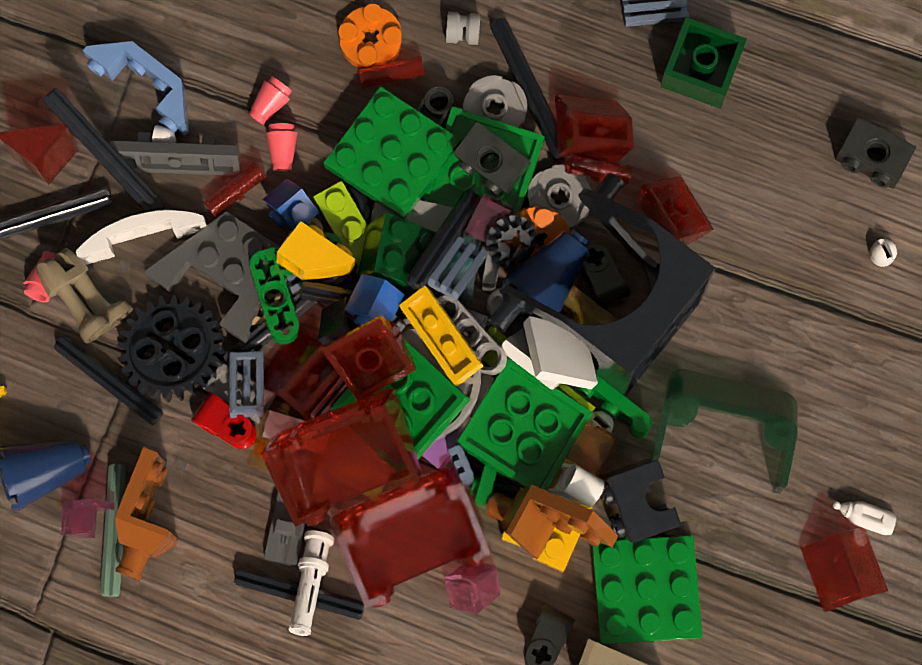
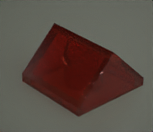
[0,124,78,185]
[637,175,714,245]
[322,315,416,401]
[800,527,889,613]

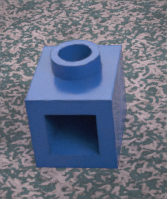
[263,179,319,232]
[345,274,404,331]

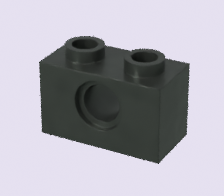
[835,117,917,189]
[453,122,531,195]

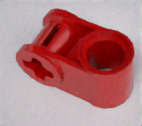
[191,392,257,449]

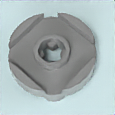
[463,75,527,128]
[527,164,591,230]

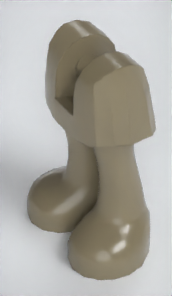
[37,248,133,343]

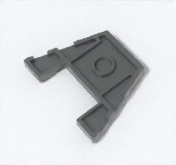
[144,212,278,344]

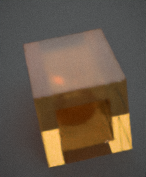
[566,424,616,478]

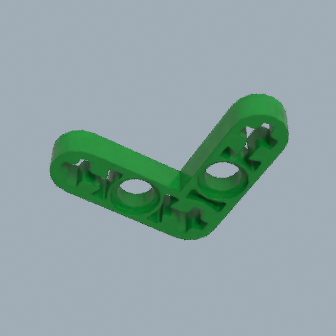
[249,233,343,344]

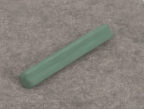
[100,464,128,597]

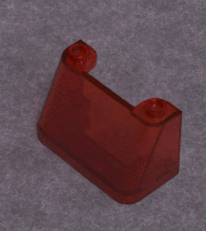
[260,388,422,527]
[330,468,491,609]

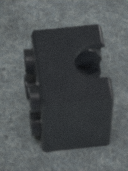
[600,458,681,543]

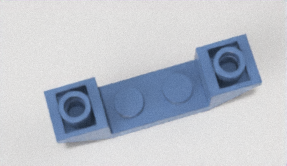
[83,41,189,137]

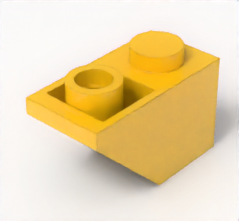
[276,221,355,281]

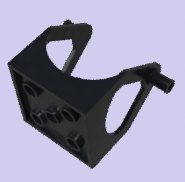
[488,172,716,397]

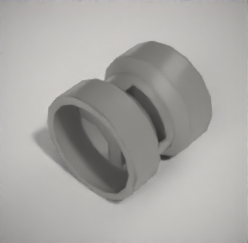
[446,11,480,45]

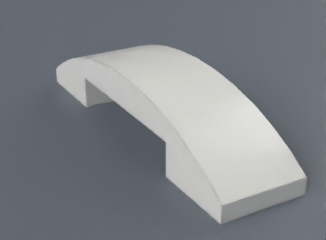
[76,210,207,265]

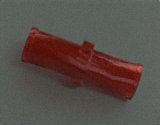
[359,56,425,89]
[564,153,632,185]
[202,162,266,218]

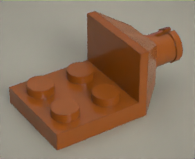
[115,447,178,581]
[486,485,618,559]

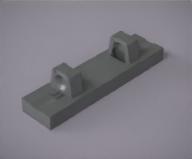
[109,132,242,176]
[264,445,322,567]

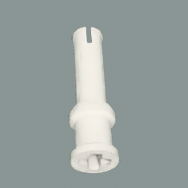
[289,530,334,636]

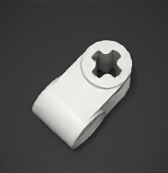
[548,463,605,507]

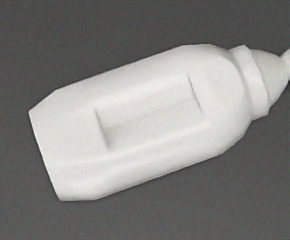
[833,501,897,535]

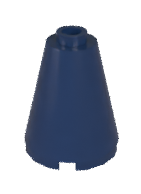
[501,229,589,313]
[0,440,91,512]

